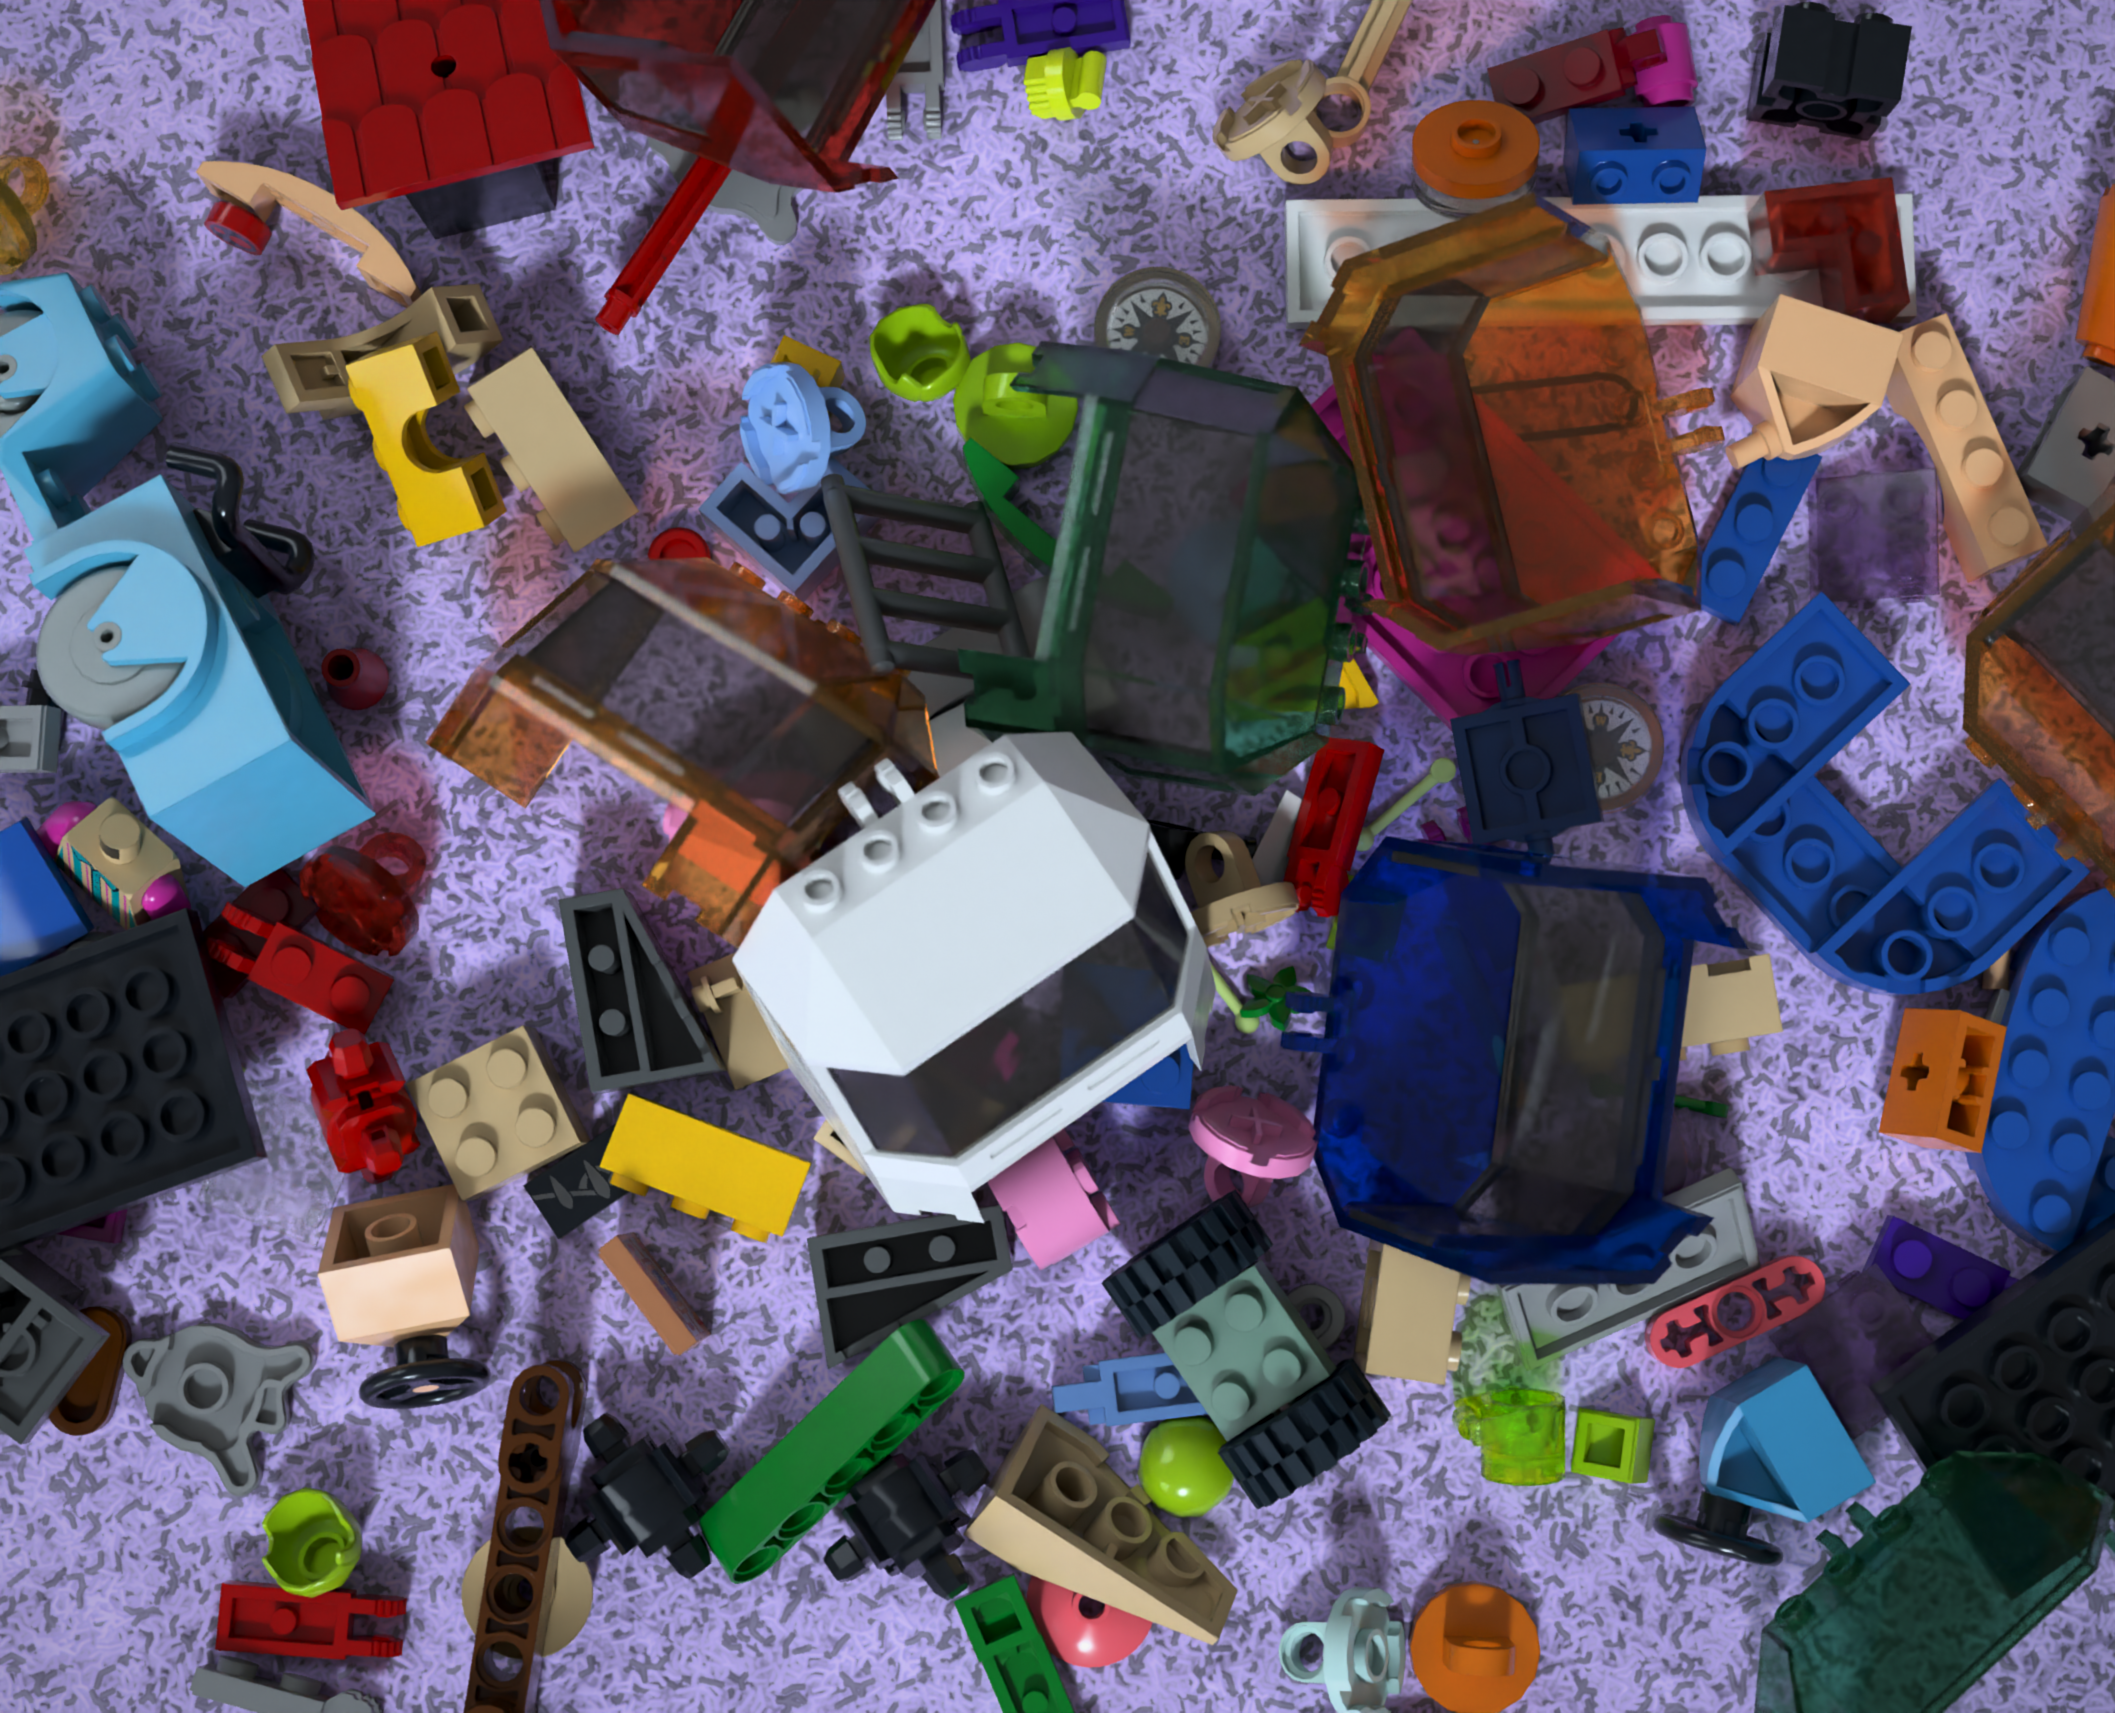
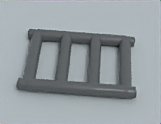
[821,474,1039,697]

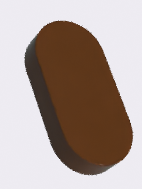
[49,1306,132,1436]

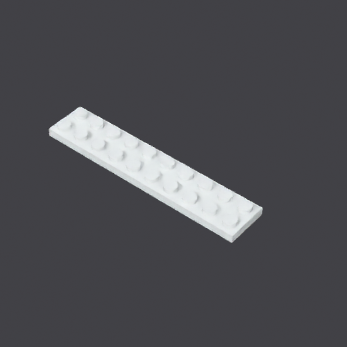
[1284,194,1917,329]

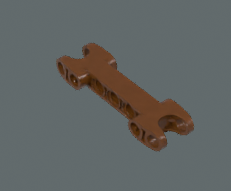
[463,1359,587,1713]

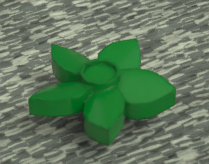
[1240,966,1317,1031]

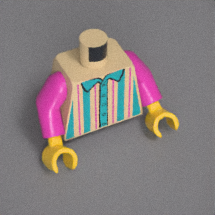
[36,796,191,930]

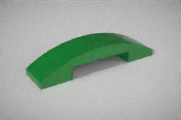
[963,437,1167,619]
[953,1573,1076,1713]

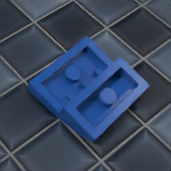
[0,817,95,977]

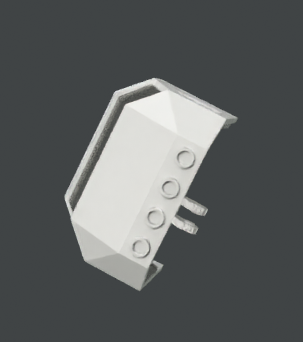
[732,732,1216,1223]

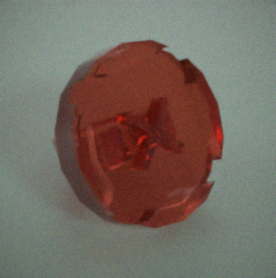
[299,832,426,957]

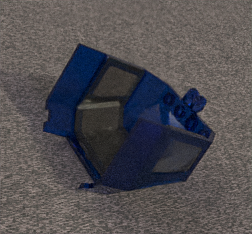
[1280,836,1749,1285]

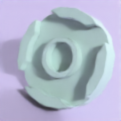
[1279,1587,1406,1713]

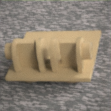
[687,952,789,1091]

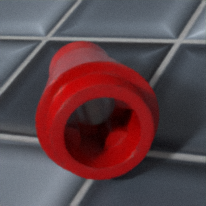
[321,648,389,710]

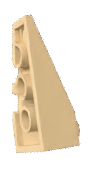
[963,1404,1238,1645]

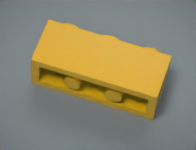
[599,1093,812,1243]

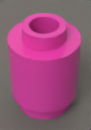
[1629,15,1698,107]

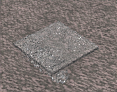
[197,1080,346,1247]

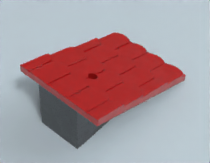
[302,0,595,240]

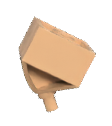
[1725,294,1904,470]

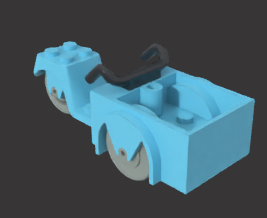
[0,272,376,887]

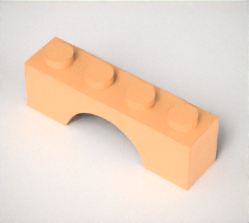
[1886,313,2048,583]

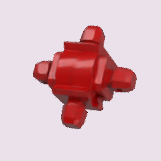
[306,1028,421,1184]

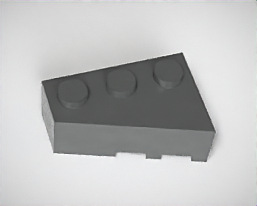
[558,888,727,1094]
[807,1204,1013,1369]

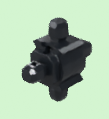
[564,1413,730,1580]
[823,1450,990,1601]

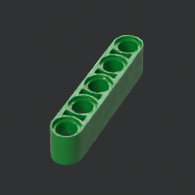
[698,1319,964,1584]

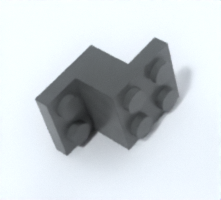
[0,1246,111,1445]

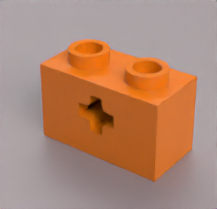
[1878,1008,2007,1153]

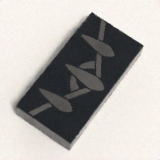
[523,1124,630,1239]

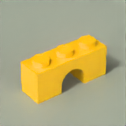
[345,331,507,547]

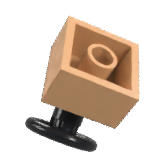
[318,1184,491,1409]

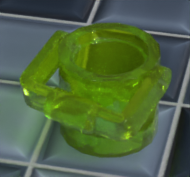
[1452,1385,1565,1486]

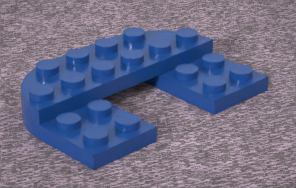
[1680,591,2091,996]
[1965,885,2115,1255]

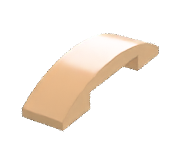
[196,161,422,308]

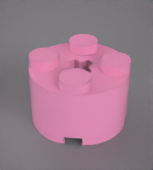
[987,1128,1121,1270]

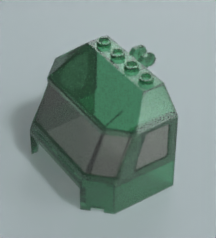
[958,341,1380,797]

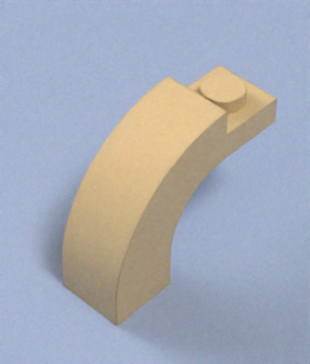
[261,284,503,420]

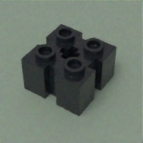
[1746,2,1912,141]

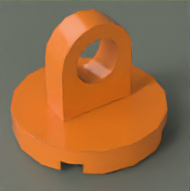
[1408,1581,1541,1713]

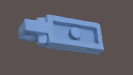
[1051,1352,1208,1427]

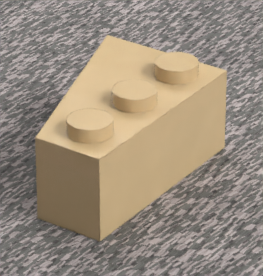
[463,346,639,553]
[1553,953,1783,1075]

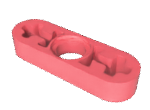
[1645,1255,1825,1368]

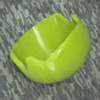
[869,303,971,403]
[1137,1415,1235,1518]
[262,1487,363,1598]

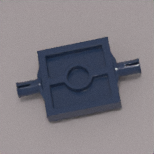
[1450,659,1604,880]

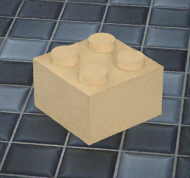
[406,1025,590,1201]
[1353,1236,1471,1385]

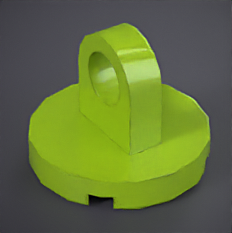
[953,342,1078,470]

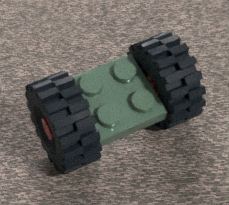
[1101,1190,1391,1509]

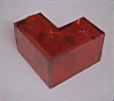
[1747,177,1910,325]

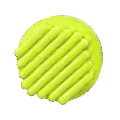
[1023,47,1107,121]

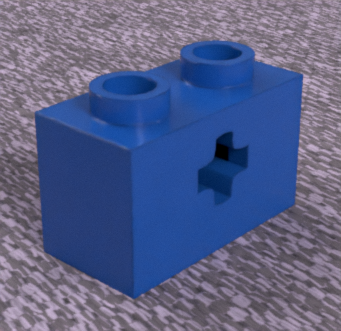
[1563,106,1707,205]

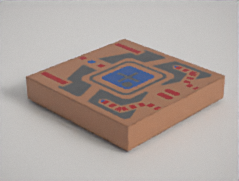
[598,1232,711,1356]

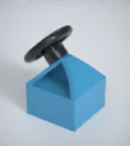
[1652,1356,1876,1567]

